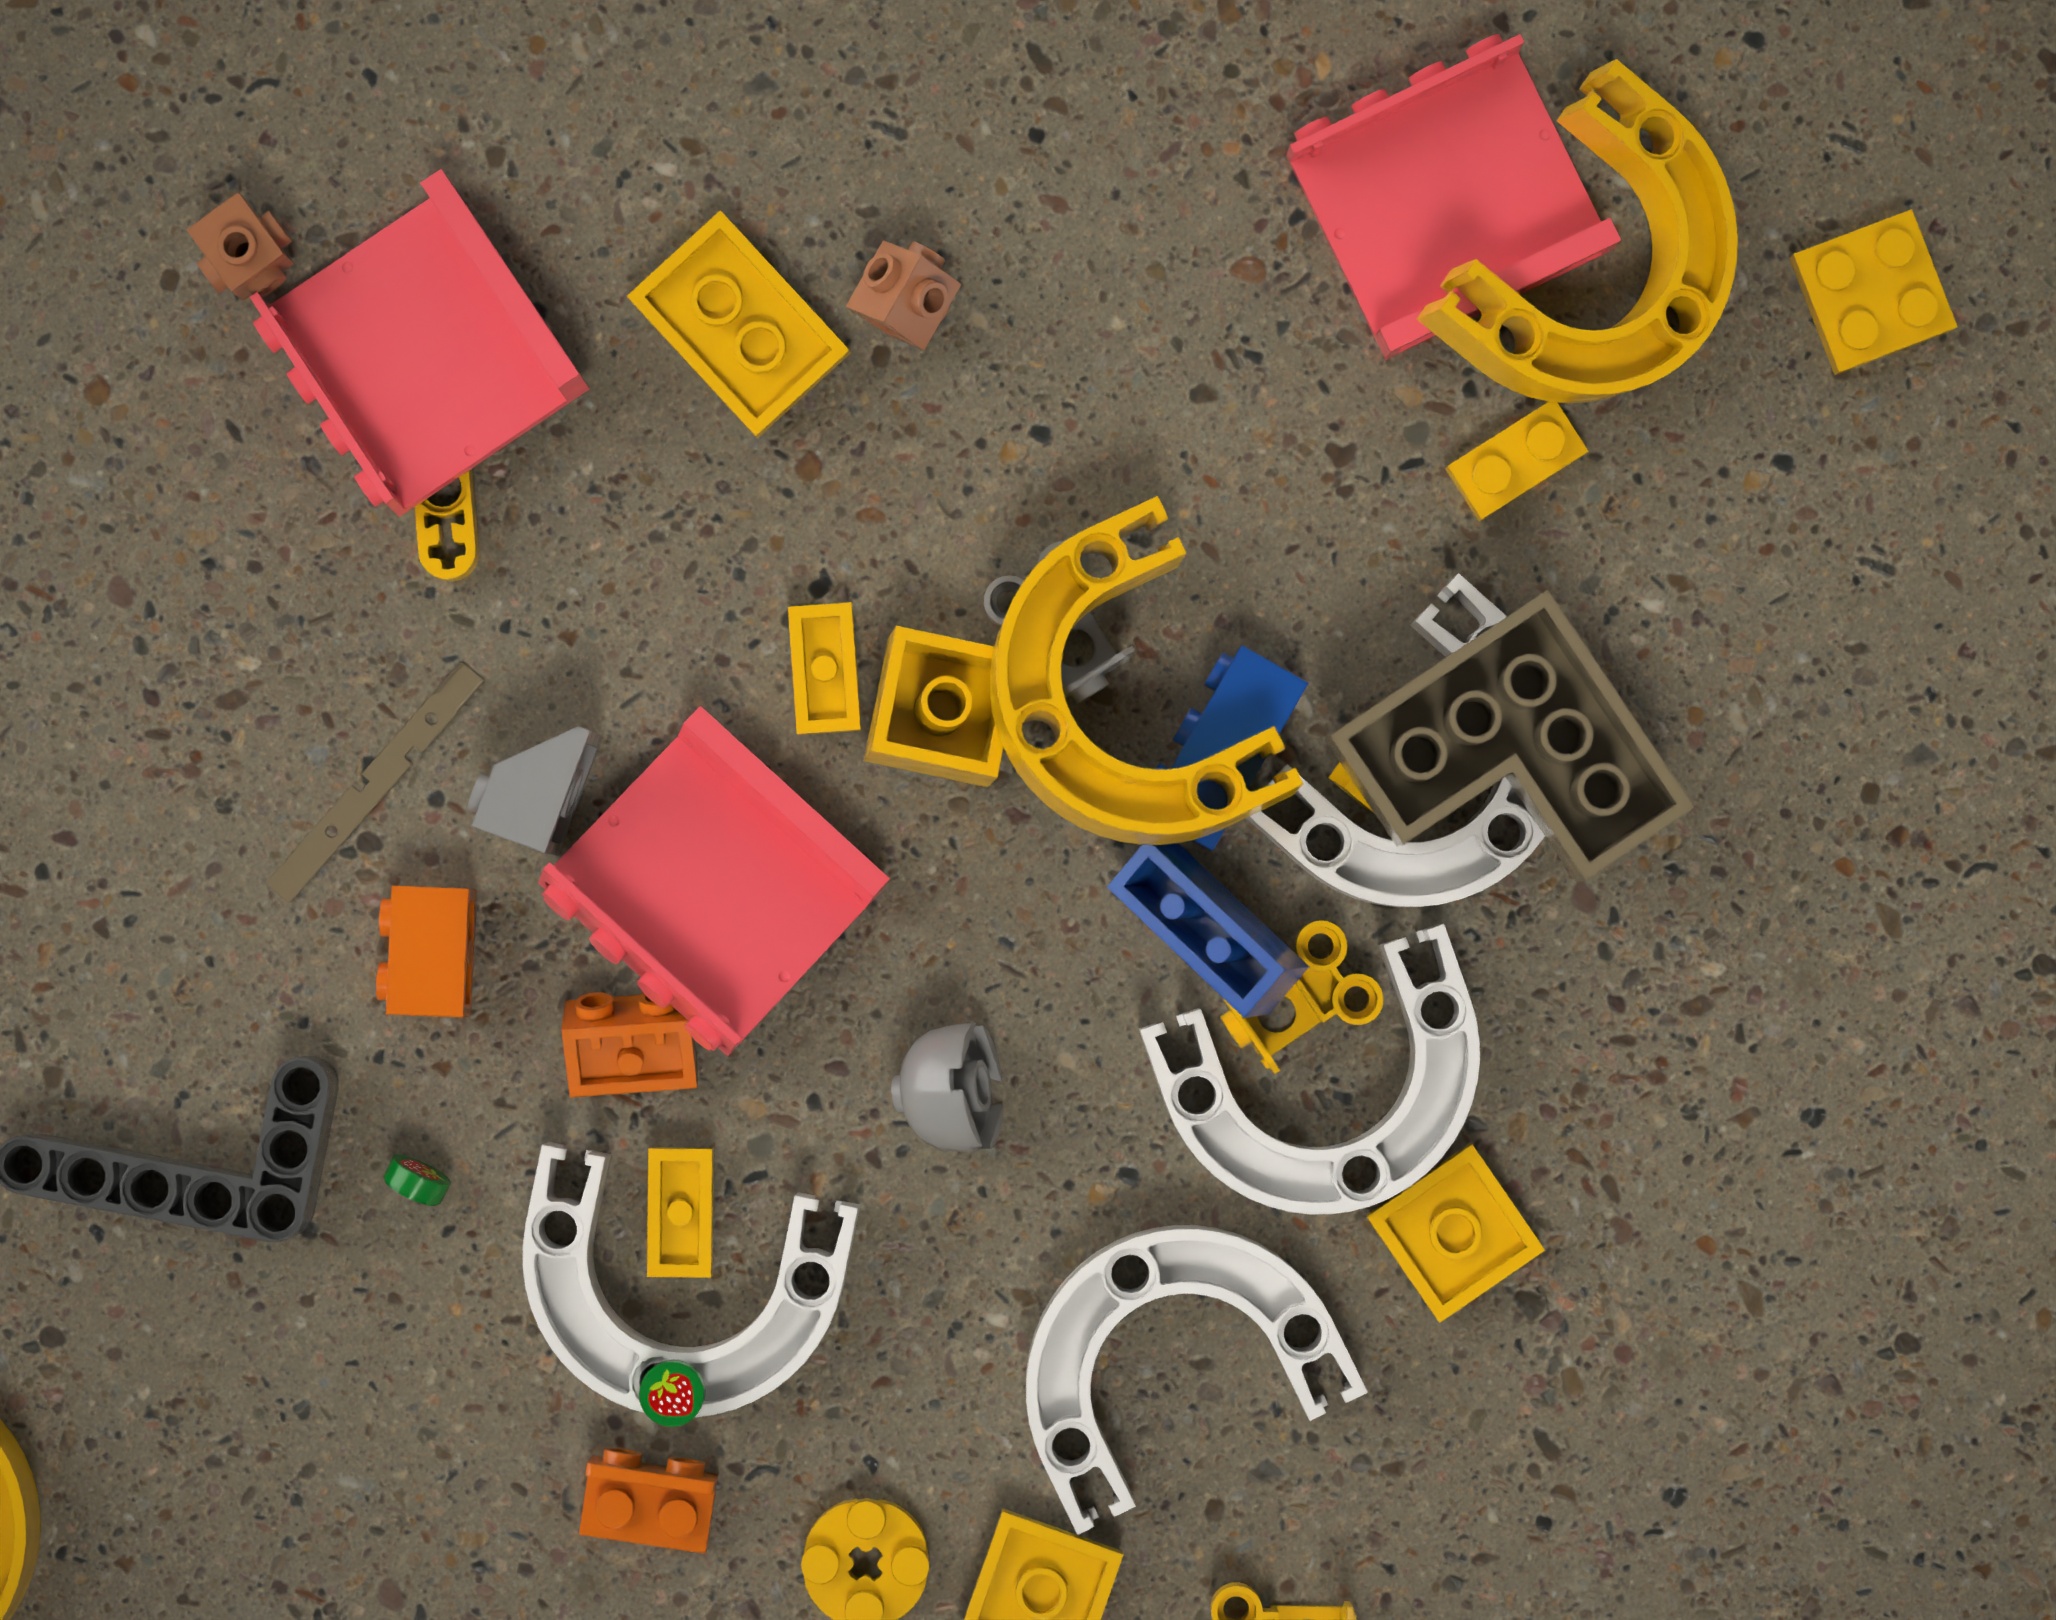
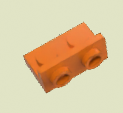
[561,992,698,1097]
[579,1447,719,1554]

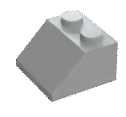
[467,726,603,856]

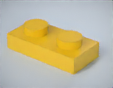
[1445,402,1589,522]
[788,602,861,735]
[647,1147,714,1278]

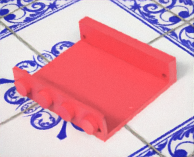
[1286,34,1621,360]
[250,169,590,517]
[538,706,890,1056]

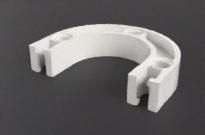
[1246,573,1545,907]
[1139,924,1480,1214]
[523,1142,860,1417]
[1026,1225,1368,1535]

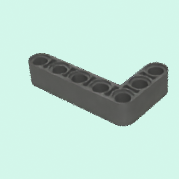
[0,1056,339,1242]

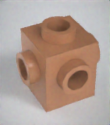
[186,192,294,301]
[846,240,962,351]

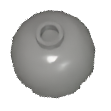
[891,1023,1003,1152]

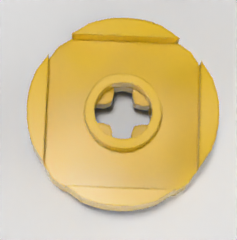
[801,1498,930,1620]

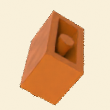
[376,886,477,1017]

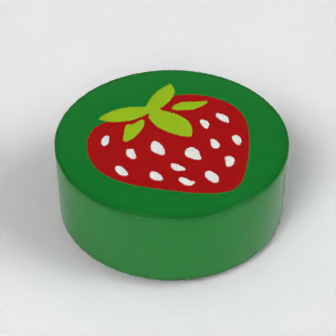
[383,1154,451,1206]
[639,1360,706,1427]

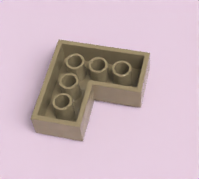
[1325,590,1695,882]

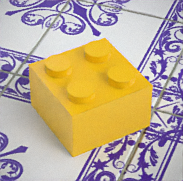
[863,625,1003,787]

